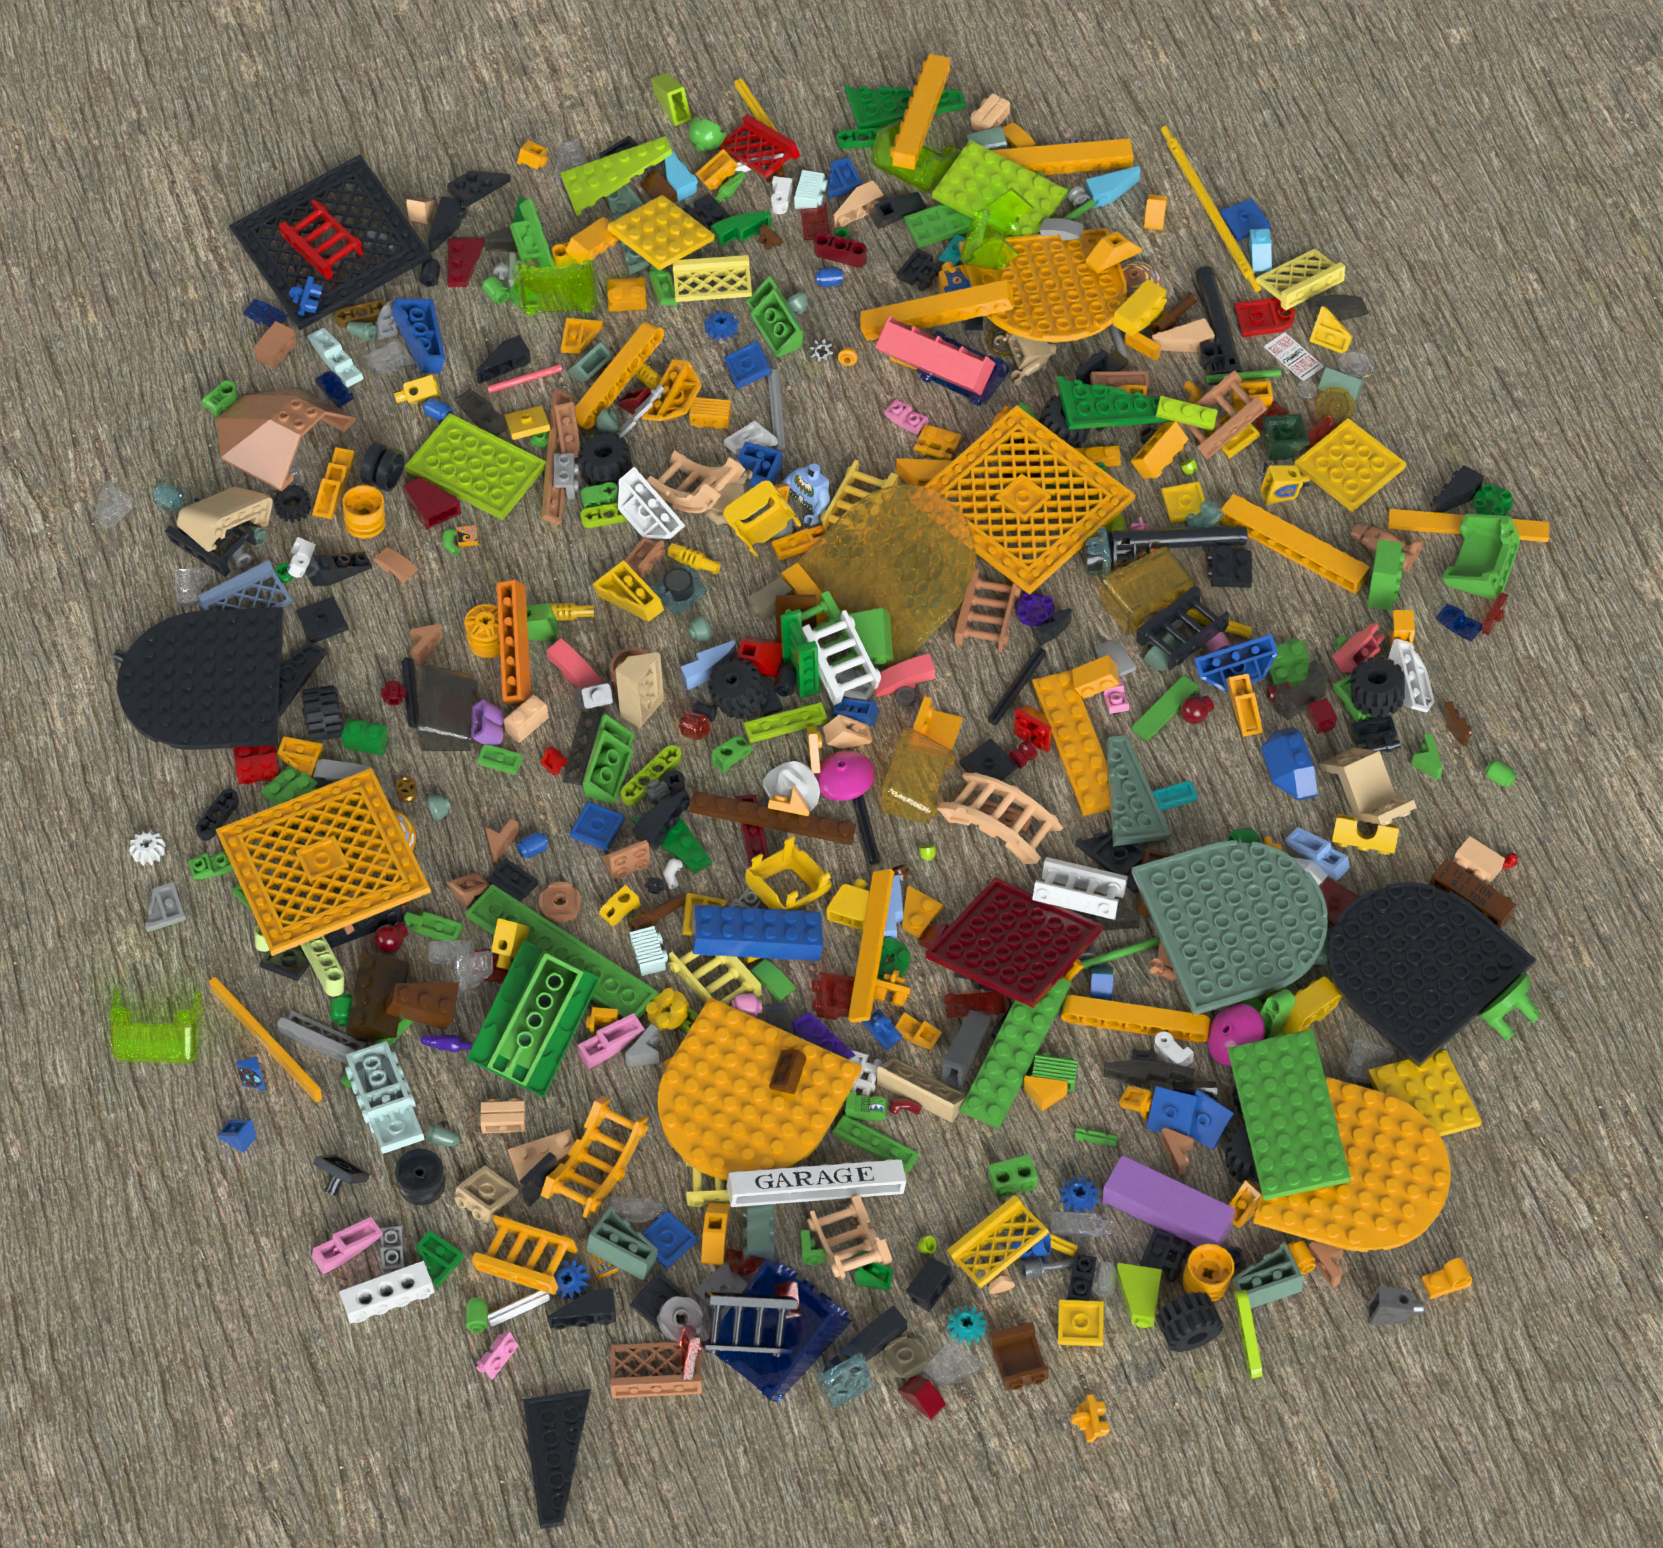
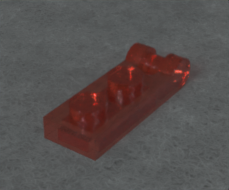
[944,991,1006,1018]

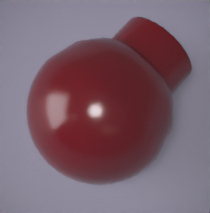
[1180,696,1214,724]
[374,922,409,954]

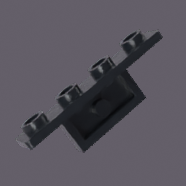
[1075,349,1128,385]
[324,905,404,948]

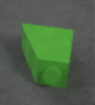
[848,608,893,664]

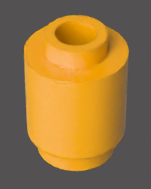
[1287,1240,1316,1274]

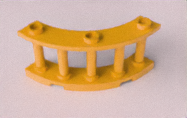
[541,1095,649,1218]

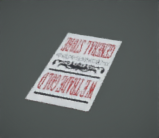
[1264,332,1324,382]

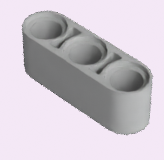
[313,759,375,787]

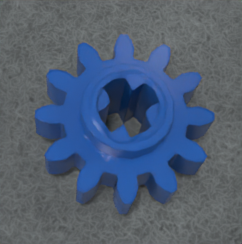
[704,310,738,342]
[1060,1176,1098,1215]
[553,1260,591,1300]

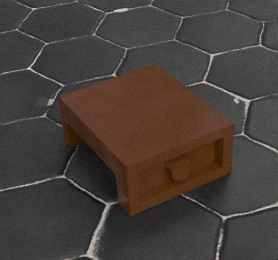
[989,1322,1049,1390]

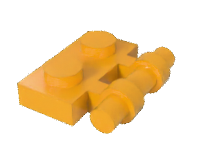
[914,424,962,460]

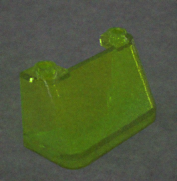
[871,119,962,192]
[512,260,598,316]

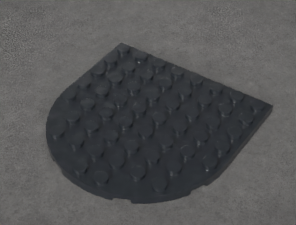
[117,607,284,750]
[1328,882,1536,1067]

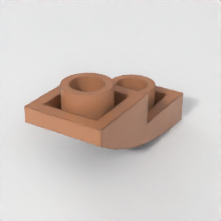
[373,547,419,584]

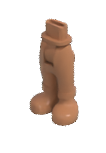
[1351,524,1423,572]

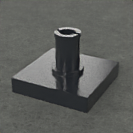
[313,1154,370,1196]

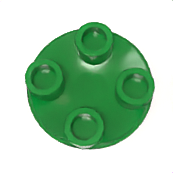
[1473,483,1513,516]

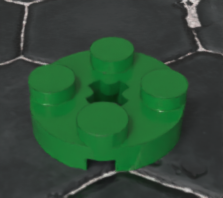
[877,937,910,980]

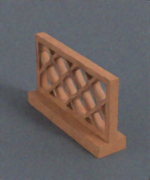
[610,1341,702,1398]

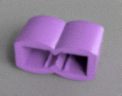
[471,699,504,746]

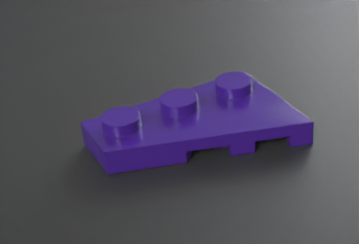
[791,1012,856,1060]

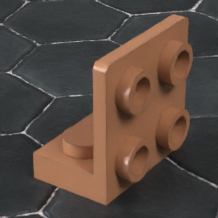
[602,840,651,880]

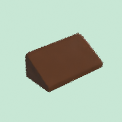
[641,170,677,203]
[769,1049,806,1094]

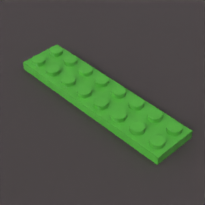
[903,171,1045,249]
[960,978,1071,1130]

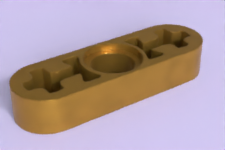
[334,300,387,328]

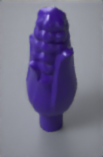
[420,1034,472,1053]

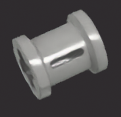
[228,544,252,568]

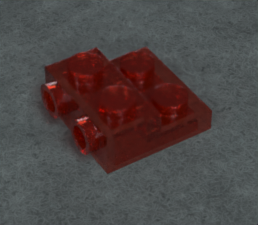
[811,972,855,1020]

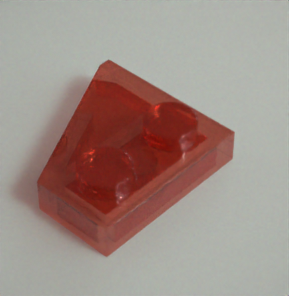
[680,1324,702,1381]

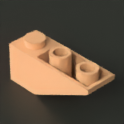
[833,180,884,229]
[1152,318,1215,353]

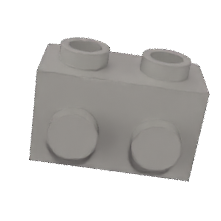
[554,453,579,499]

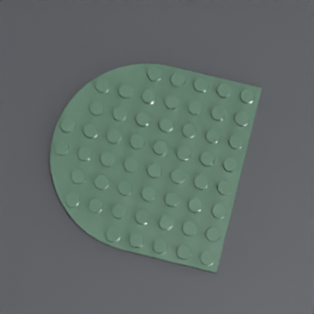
[1131,840,1328,1016]

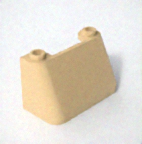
[177,487,273,552]

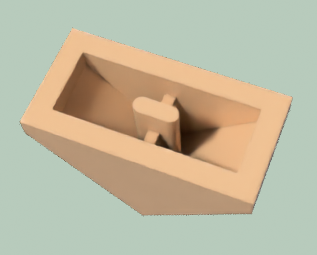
[407,197,436,224]

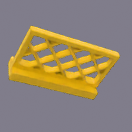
[947,1195,1049,1289]

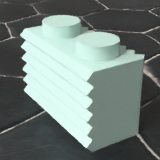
[794,170,828,212]
[629,926,668,976]

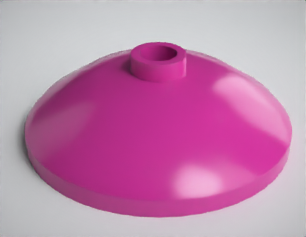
[814,751,875,801]
[1207,1004,1265,1067]

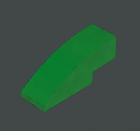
[711,211,771,247]

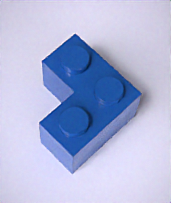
[738,441,783,489]

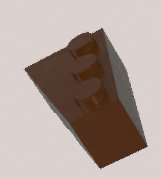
[385,982,459,1030]

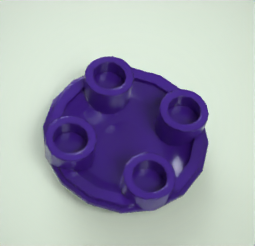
[1015,593,1055,626]

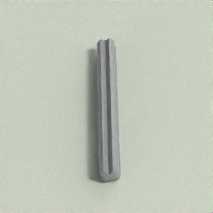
[768,369,786,451]

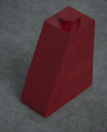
[403,477,461,530]

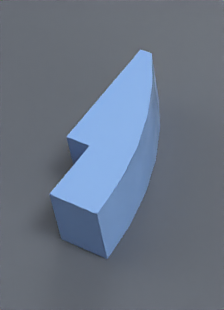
[680,640,736,690]
[1285,827,1350,880]
[883,875,903,941]

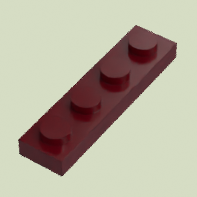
[736,794,769,868]

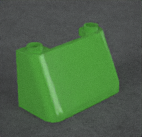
[1442,514,1520,601]

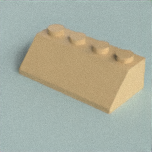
[615,652,664,728]

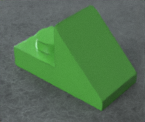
[1411,733,1443,779]

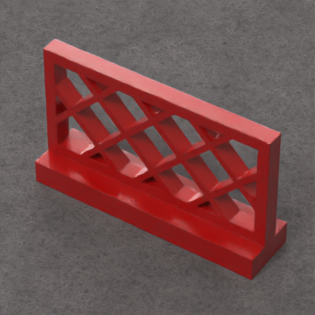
[718,114,800,178]

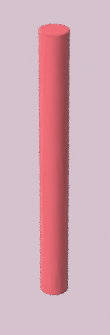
[487,364,562,394]

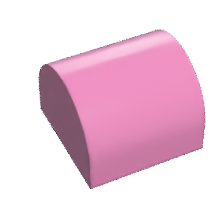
[1205,632,1232,653]

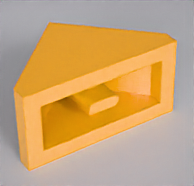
[1024,1075,1068,1111]

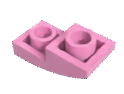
[884,400,929,435]
[1102,676,1129,714]

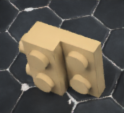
[454,1166,518,1223]

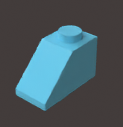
[1248,229,1272,274]

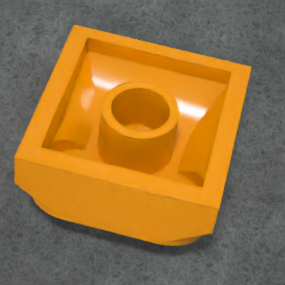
[607,277,647,312]

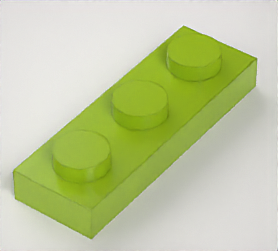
[1156,396,1218,430]

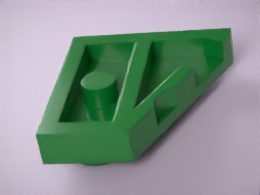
[416,1230,465,1289]

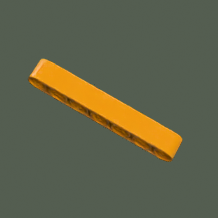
[575,322,664,430]
[1061,995,1211,1043]

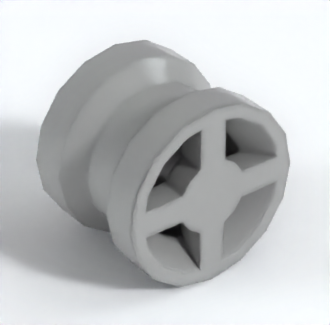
[1067,186,1091,209]

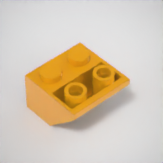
[1229,378,1273,412]

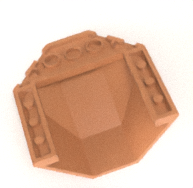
[216,387,356,491]

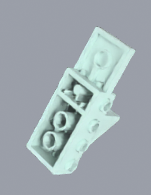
[345,1041,425,1154]

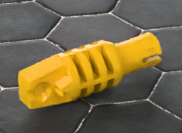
[635,363,662,390]
[668,543,721,575]
[550,602,594,621]

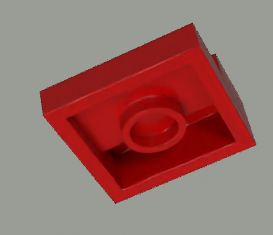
[234,746,279,785]

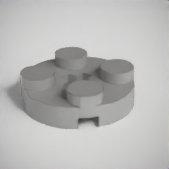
[657,1297,703,1342]

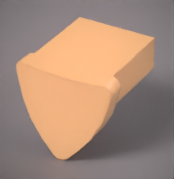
[983,1261,1015,1294]

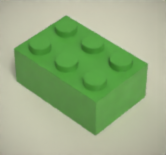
[1367,539,1405,610]

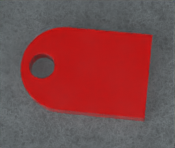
[1234,298,1295,337]

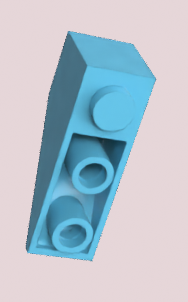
[664,150,698,202]

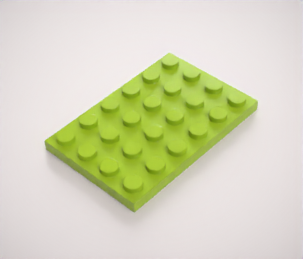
[932,140,1068,237]
[405,413,546,521]

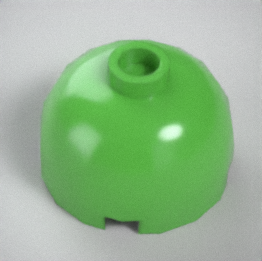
[688,117,727,152]

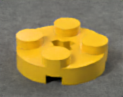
[646,988,689,1031]

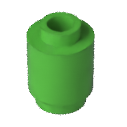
[482,276,509,304]
[1485,759,1517,788]
[466,1298,488,1333]

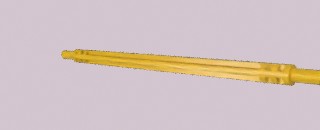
[1160,126,1261,292]

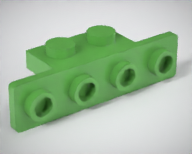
[510,198,555,275]

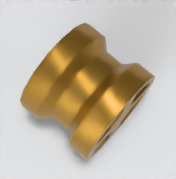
[396,777,418,803]

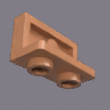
[624,537,665,579]

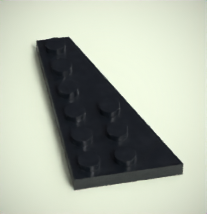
[279,642,327,719]
[523,1389,591,1529]

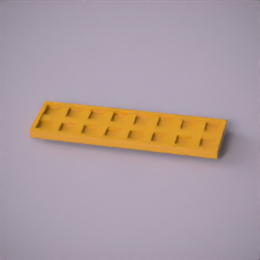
[1032,670,1110,817]

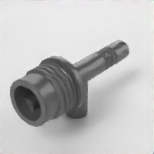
[1021,1255,1074,1279]

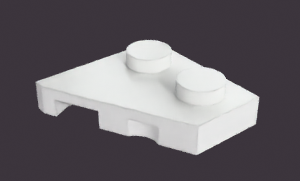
[724,421,778,455]

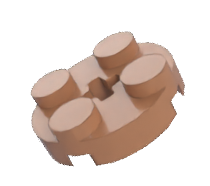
[539,882,581,922]

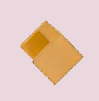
[1389,610,1415,651]

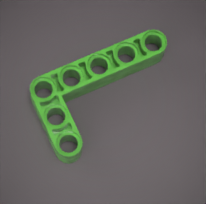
[1226,989,1295,1040]

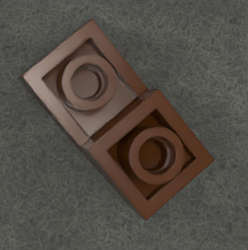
[1443,701,1472,746]

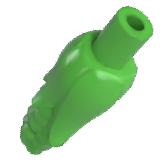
[714,171,745,204]

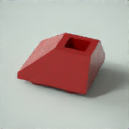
[737,636,782,677]
[1014,705,1052,753]

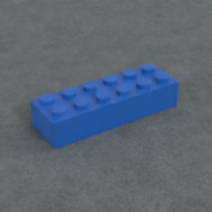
[692,905,823,961]

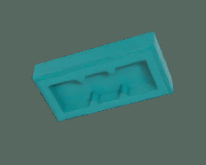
[938,234,972,267]
[1152,780,1198,811]

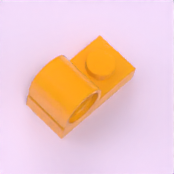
[1421,1258,1472,1299]

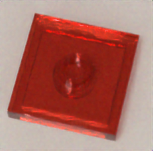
[1320,878,1359,928]

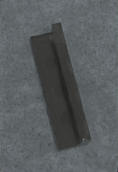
[563,706,605,786]

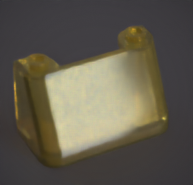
[881,727,956,824]

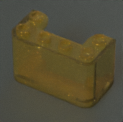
[1100,547,1196,635]

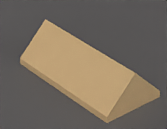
[877,1058,967,1123]

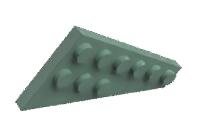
[607,184,652,275]
[1106,735,1171,846]

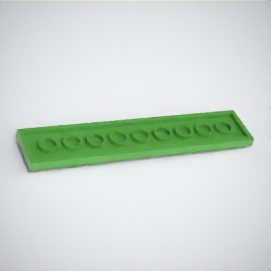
[465,884,658,1019]

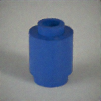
[815,267,843,287]
[423,397,453,422]
[516,831,549,859]

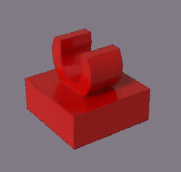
[540,746,568,776]

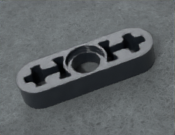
[196,789,239,841]

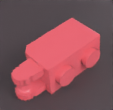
[1332,623,1385,673]

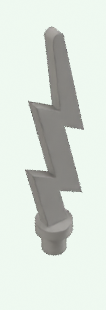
[618,384,665,438]

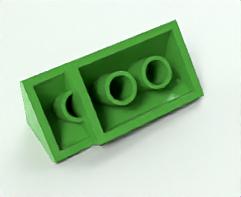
[746,276,803,357]
[583,714,635,804]

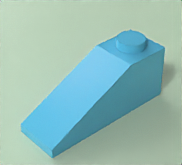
[1085,166,1140,208]

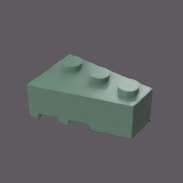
[743,1204,775,1268]
[586,1206,658,1281]

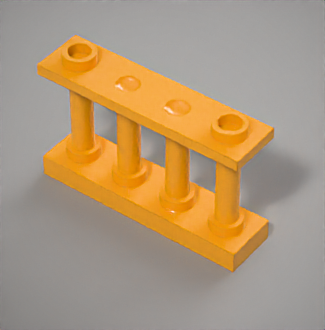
[472,1215,577,1295]

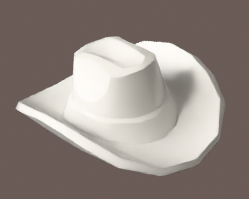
[763,761,820,812]

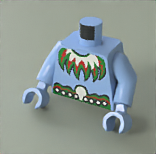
[782,464,830,527]

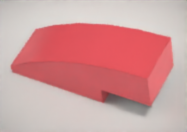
[546,638,603,688]
[874,653,935,697]

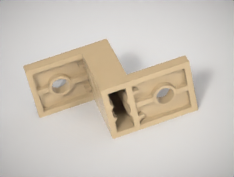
[1319,747,1417,826]

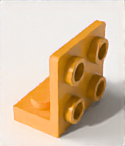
[912,696,963,752]

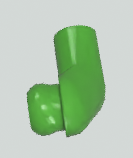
[442,528,461,556]

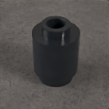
[419,258,441,287]
[774,665,797,697]

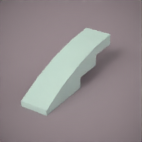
[307,328,364,387]

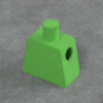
[527,603,559,642]

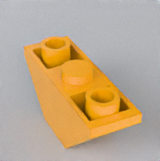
[1085,231,1142,273]
[896,458,952,490]
[701,1202,731,1266]

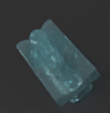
[1186,500,1224,528]

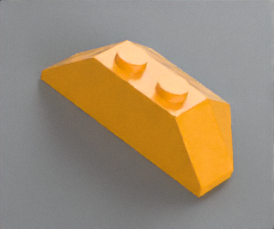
[641,359,702,421]

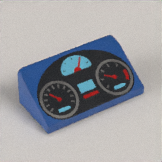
[236,1057,266,1090]

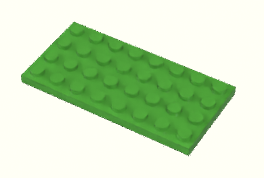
[1227,1029,1351,1201]

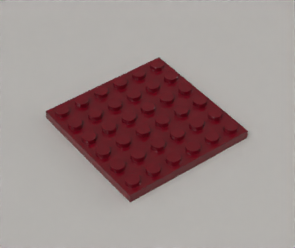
[925,877,1103,1008]

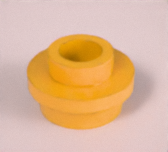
[838,347,858,366]

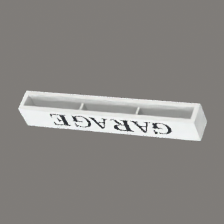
[726,1159,906,1207]

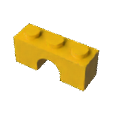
[1332,813,1400,855]

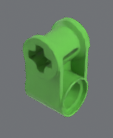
[201,380,239,417]
[580,482,619,509]

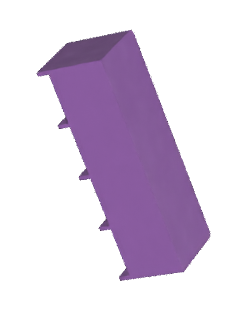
[1102,1156,1235,1247]

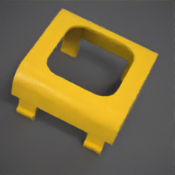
[723,481,801,557]
[745,836,832,911]

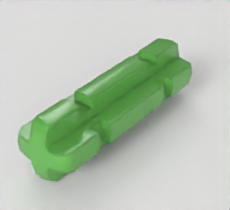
[1075,1127,1118,1147]

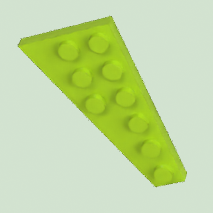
[560,136,673,216]

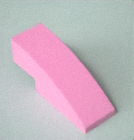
[578,1013,645,1070]
[312,1217,383,1274]

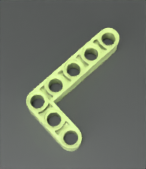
[254,915,344,996]

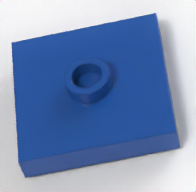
[1219,198,1270,242]
[724,340,772,389]
[569,801,625,851]
[1146,1086,1199,1137]
[1190,1090,1235,1150]
[641,1210,699,1270]

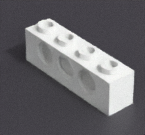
[339,1261,434,1324]

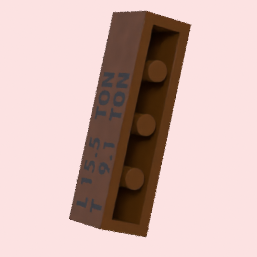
[1430,859,1516,929]

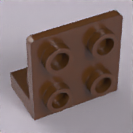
[775,594,817,642]

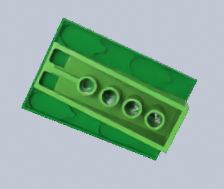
[466,940,600,1098]

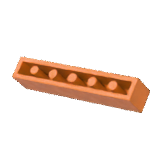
[496,580,531,706]

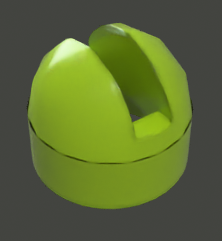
[1180,458,1198,475]
[919,845,936,861]
[917,1235,937,1254]

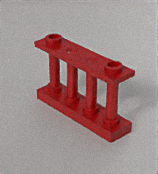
[278,200,363,280]

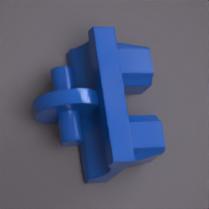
[289,276,323,316]
[862,1009,902,1050]

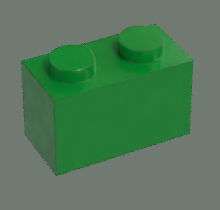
[342,718,389,756]

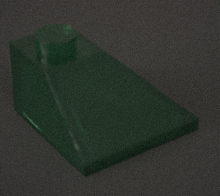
[1262,414,1310,461]

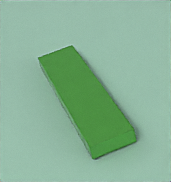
[1131,675,1199,742]
[832,1114,919,1173]

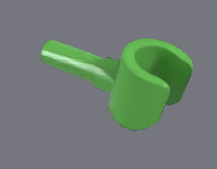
[1334,635,1348,650]

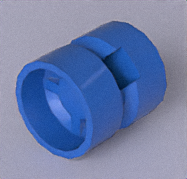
[1013,1227,1051,1259]

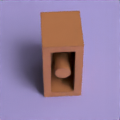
[254,321,297,368]

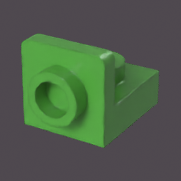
[801,1230,825,1266]

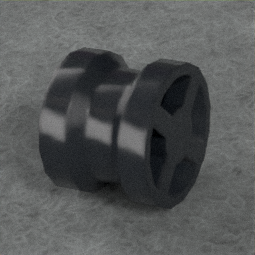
[664,770,685,796]

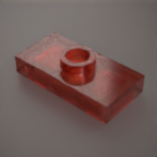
[1482,592,1508,636]

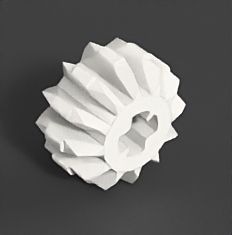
[129,830,165,866]

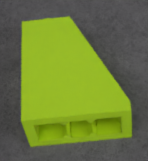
[651,72,692,126]
[1116,1263,1162,1328]

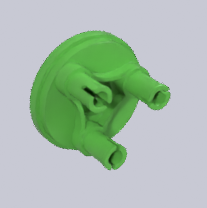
[1477,973,1542,1041]

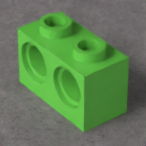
[988,1154,1038,1198]

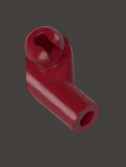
[889,1098,922,1115]

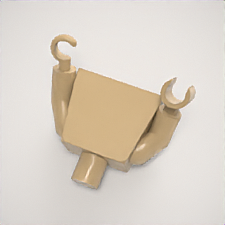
[994,332,1056,385]
[705,470,752,525]

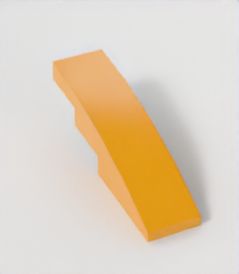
[312,447,356,520]

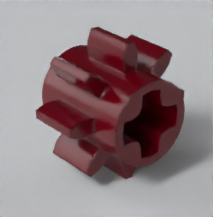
[381,680,406,706]

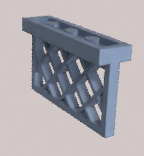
[198,560,293,610]

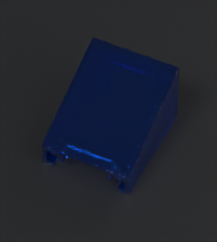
[706,1259,853,1403]

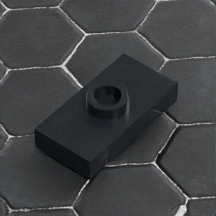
[760,675,783,717]

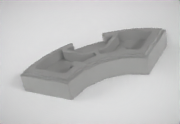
[376,296,402,340]

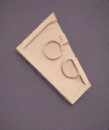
[507,1129,575,1188]

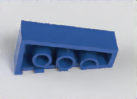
[391,298,445,373]

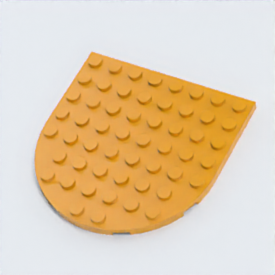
[959,228,1127,343]
[658,997,863,1180]
[1253,1076,1451,1252]

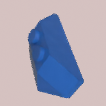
[1194,634,1278,692]
[1261,727,1318,800]

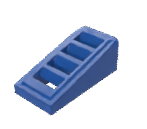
[832,698,879,726]

